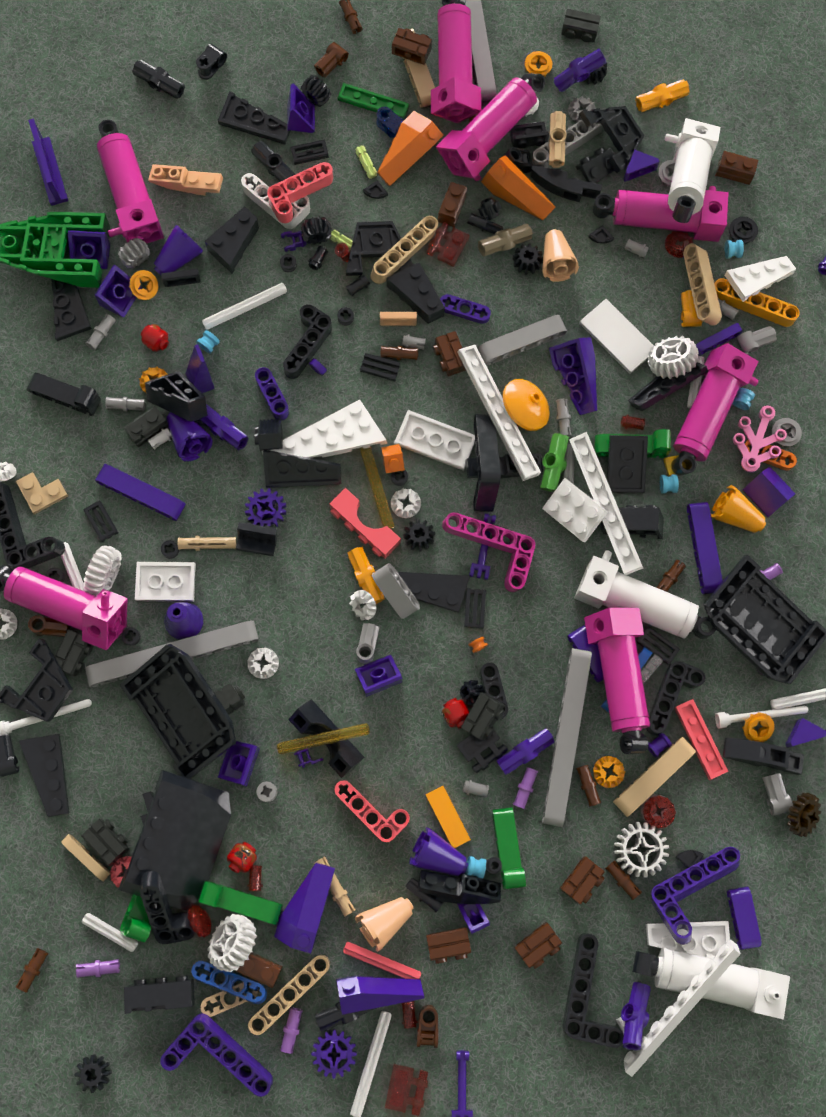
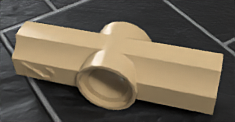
[548,111,566,168]

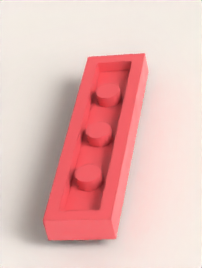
[674,699,729,780]

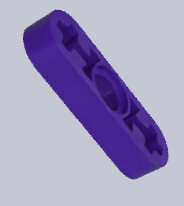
[440,294,491,324]
[696,323,743,356]

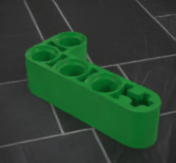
[594,429,671,458]
[492,807,526,890]
[198,881,283,925]
[120,895,151,943]

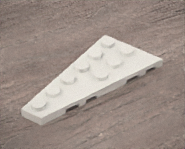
[261,400,387,458]

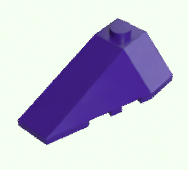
[549,337,597,415]
[185,344,215,393]
[274,863,335,954]
[336,975,424,1015]

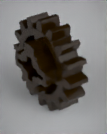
[787,792,821,837]

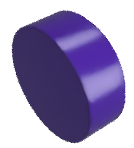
[309,358,327,376]

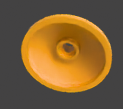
[503,379,550,431]

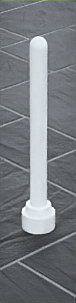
[0,699,92,736]
[715,706,809,729]

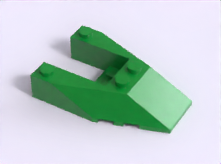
[0,212,110,288]

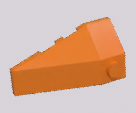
[377,111,444,186]
[481,155,556,220]

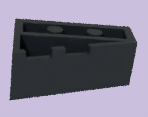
[145,371,208,422]

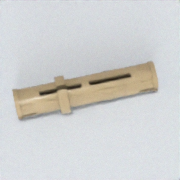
[178,536,237,551]
[314,857,356,917]

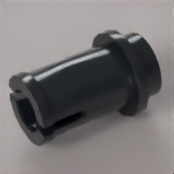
[308,246,328,270]
[346,275,370,296]
[486,857,502,874]

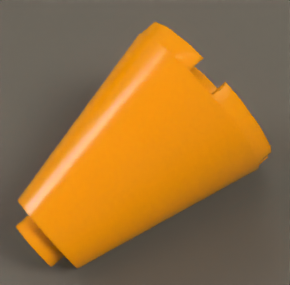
[711,485,766,533]

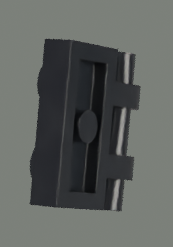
[456,730,508,773]

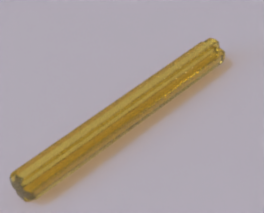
[359,447,394,529]
[277,723,370,754]

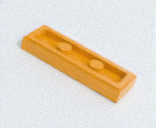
[426,786,471,848]

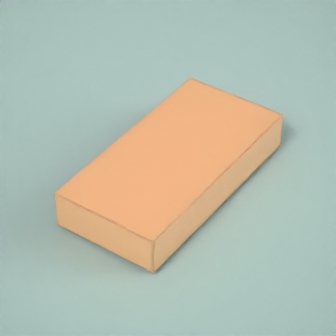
[380,312,417,326]

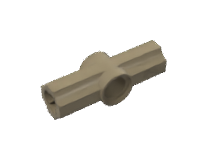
[478,224,533,256]

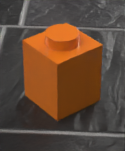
[381,444,405,473]

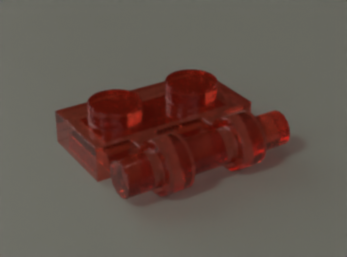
[427,222,470,267]
[385,1063,429,1116]

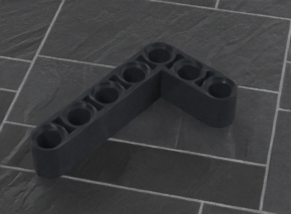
[473,414,501,512]
[0,482,65,569]
[562,933,624,1048]

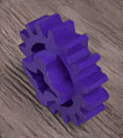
[245,488,287,527]
[311,1029,357,1078]

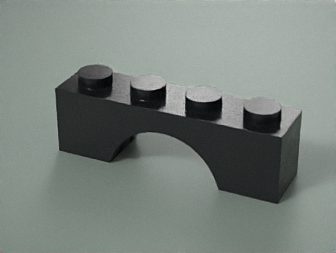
[288,699,365,778]

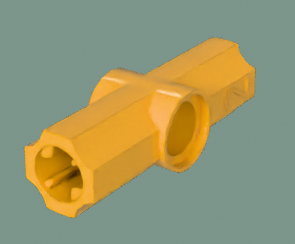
[635,79,690,112]
[347,547,385,604]

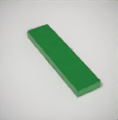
[337,83,409,121]

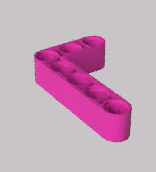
[442,513,535,592]

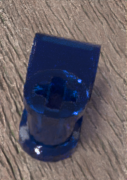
[376,107,404,138]

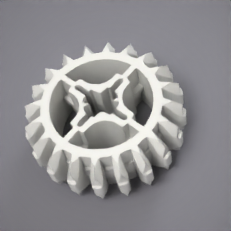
[648,336,699,379]
[83,546,122,596]
[614,822,669,878]
[207,914,257,972]

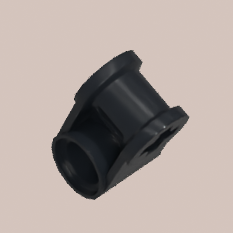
[196,44,227,80]
[500,147,533,174]

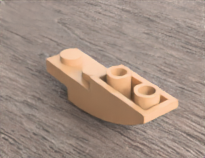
[148,164,223,196]

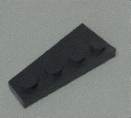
[218,91,291,144]
[51,279,92,341]
[628,362,708,411]
[263,450,342,488]
[398,572,470,613]
[19,734,69,817]

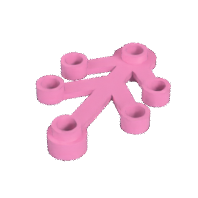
[733,406,787,472]

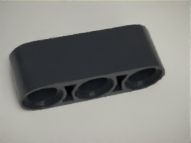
[480,663,508,720]

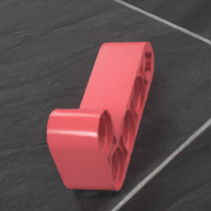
[267,162,333,224]
[334,780,410,843]

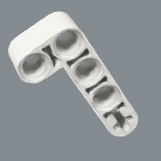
[241,173,310,229]

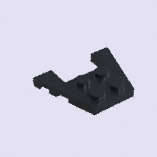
[579,106,644,173]
[346,221,415,276]
[0,638,73,722]

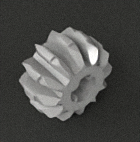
[118,238,151,269]

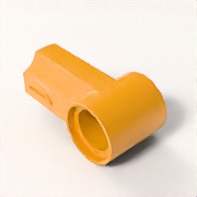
[681,290,703,327]

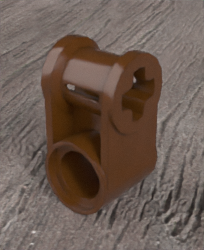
[417,1005,438,1048]

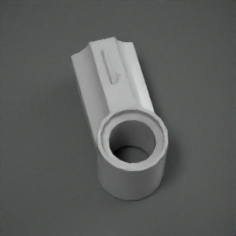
[736,326,777,354]
[356,623,380,664]
[763,773,793,816]

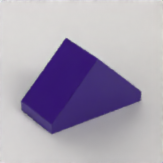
[623,150,660,182]
[785,718,826,748]
[457,904,490,934]

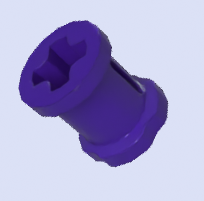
[647,733,672,758]

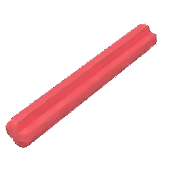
[343,942,421,979]

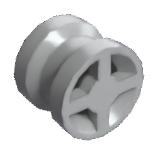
[256,781,278,803]

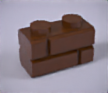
[392,28,432,65]
[715,151,758,185]
[438,182,468,228]
[433,331,466,377]
[559,856,605,905]
[514,922,562,969]
[426,927,471,964]
[235,952,283,988]

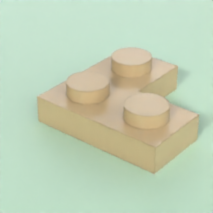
[16,472,68,514]

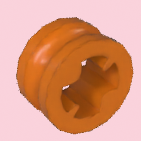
[468,636,488,653]

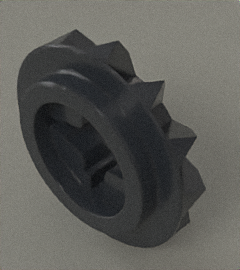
[729,217,758,245]

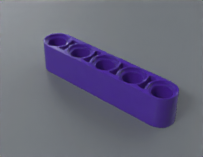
[95,464,186,521]
[687,502,723,594]

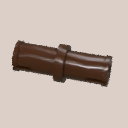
[339,0,363,34]
[381,346,418,360]
[656,560,686,592]
[576,764,601,807]
[605,860,642,900]
[15,948,49,993]

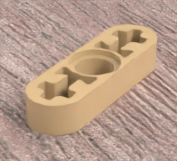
[61,834,111,881]
[201,980,259,1017]

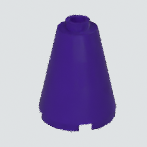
[154,225,203,275]
[166,412,213,461]
[164,602,203,640]
[409,827,468,876]

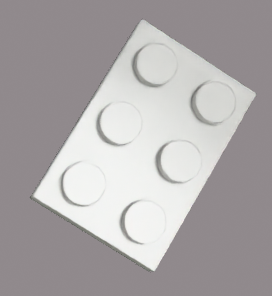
[542,478,608,542]
[135,562,196,602]

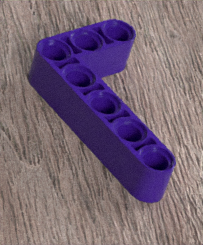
[651,847,740,945]
[160,1013,273,1097]

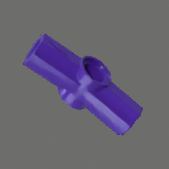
[554,48,607,92]
[199,404,249,451]
[497,728,555,775]
[621,982,651,1051]

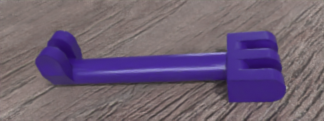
[469,513,496,580]
[451,1050,473,1117]

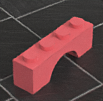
[330,488,401,559]

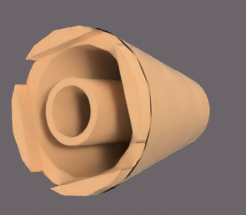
[542,229,579,282]
[355,897,414,952]

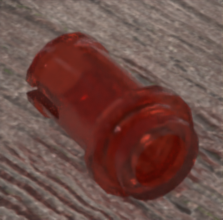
[335,243,350,262]
[621,414,645,430]
[247,865,263,891]
[401,1001,418,1029]

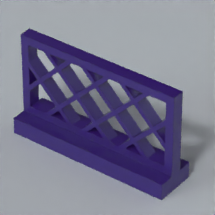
[28,118,69,206]

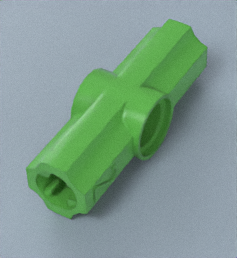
[540,433,569,492]

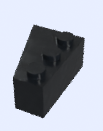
[205,206,259,274]
[387,263,445,324]
[600,505,664,539]
[124,975,195,1014]

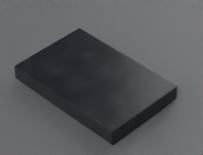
[607,435,648,493]

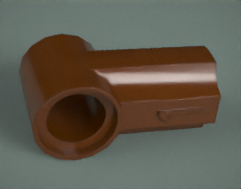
[314,42,349,77]
[28,615,70,637]

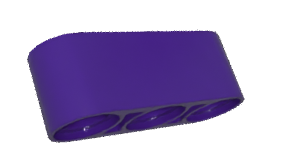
[255,367,289,421]
[567,625,604,683]
[727,886,761,950]

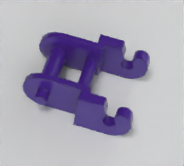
[281,231,307,252]
[294,742,324,768]

